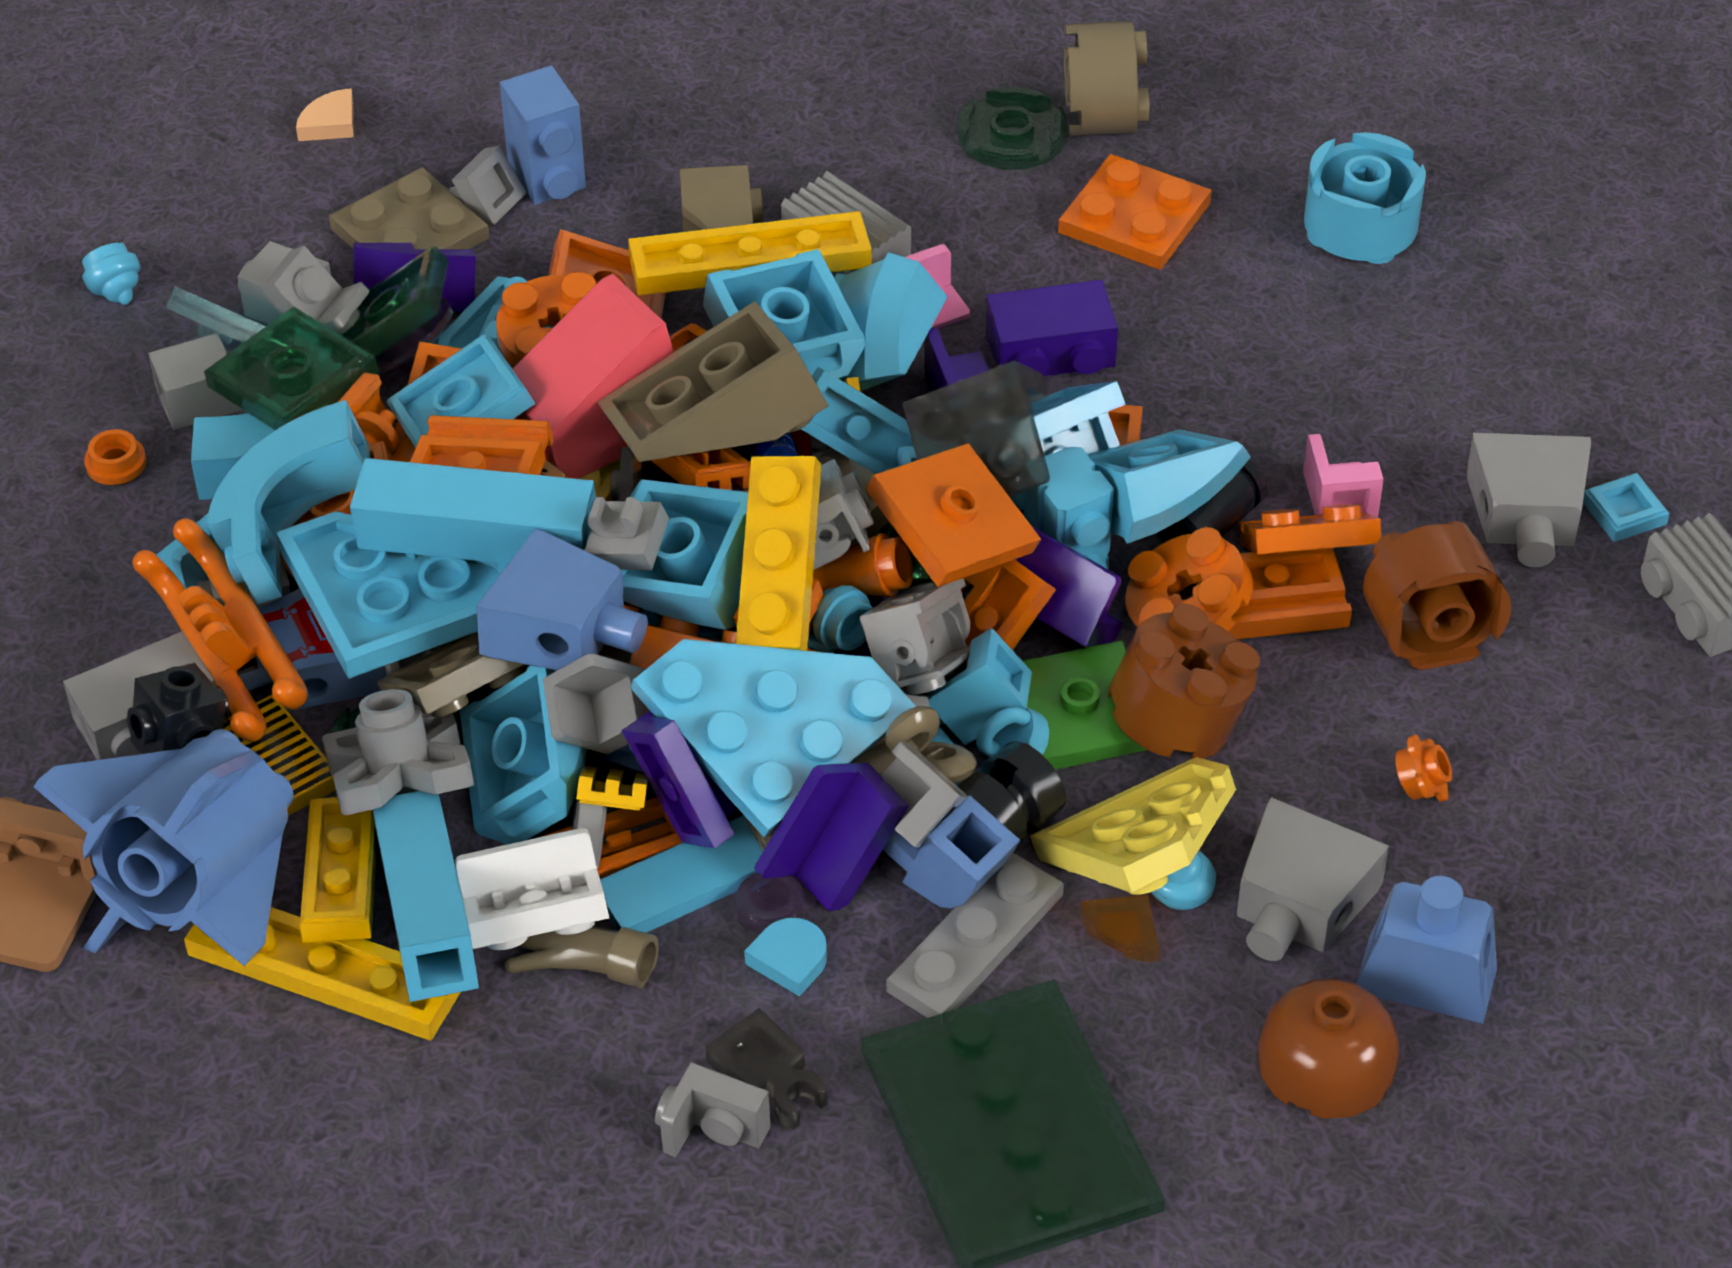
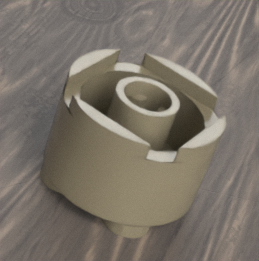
[1064,20,1149,136]

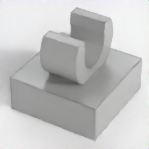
[449,146,527,226]
[585,497,669,570]

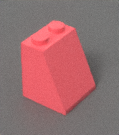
[513,274,674,479]

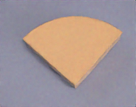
[296,88,354,141]

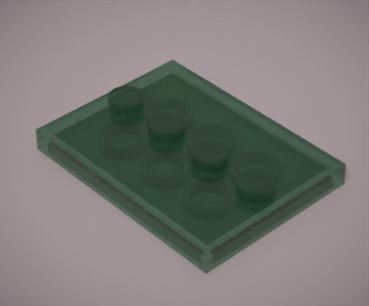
[861,979,1165,1268]

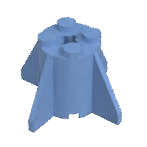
[34,729,294,966]

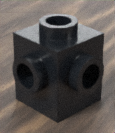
[127,662,229,754]

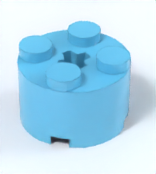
[1304,132,1426,264]

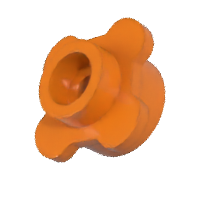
[1395,734,1452,802]

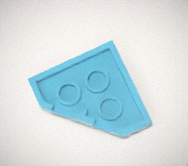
[276,511,508,679]
[630,639,916,838]

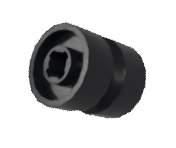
[955,741,1066,846]

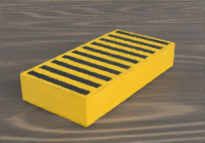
[224,695,336,816]

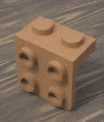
[0,797,97,972]

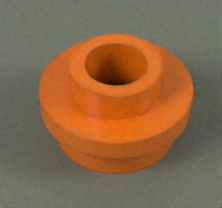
[84,429,147,485]

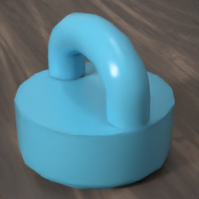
[976,707,1049,758]

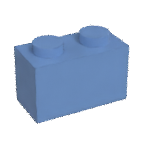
[499,65,586,205]

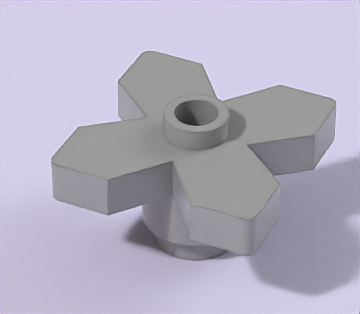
[322,689,474,815]

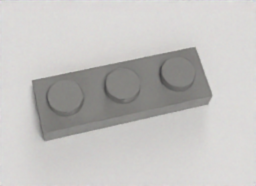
[886,853,1064,1026]

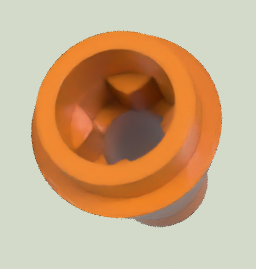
[813,533,913,597]

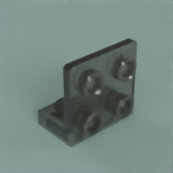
[902,361,1050,497]

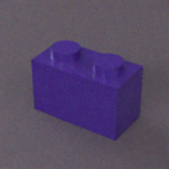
[986,280,1118,382]

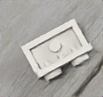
[455,828,609,950]

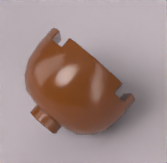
[1257,978,1400,1119]

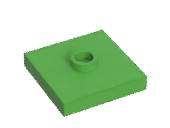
[1023,641,1147,770]

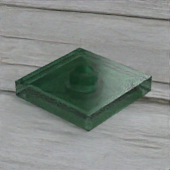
[332,246,449,377]
[204,307,379,430]

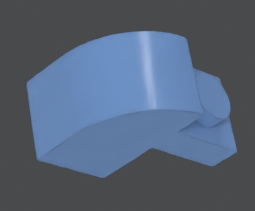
[883,795,1020,908]

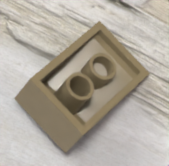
[597,301,829,462]

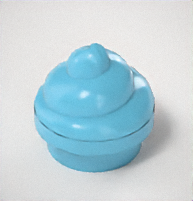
[82,243,141,305]
[812,585,873,651]
[1151,851,1216,910]

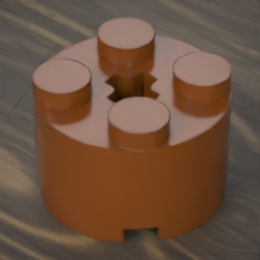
[1363,521,1511,670]
[1108,604,1261,759]

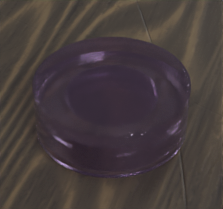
[736,873,804,934]

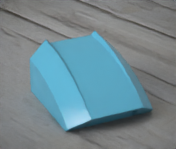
[703,249,866,378]
[834,252,948,391]
[1088,429,1251,544]
[621,479,748,630]
[460,665,587,845]

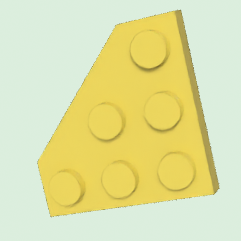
[1030,757,1236,895]

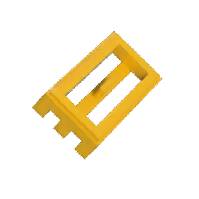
[576,765,649,811]

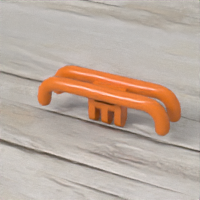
[132,518,308,742]

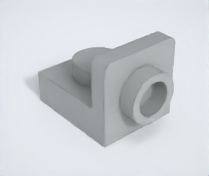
[260,246,369,336]
[655,1062,771,1157]

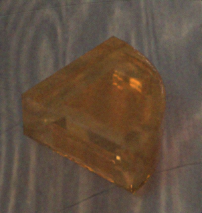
[1080,895,1159,962]

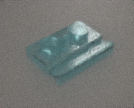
[166,286,296,369]

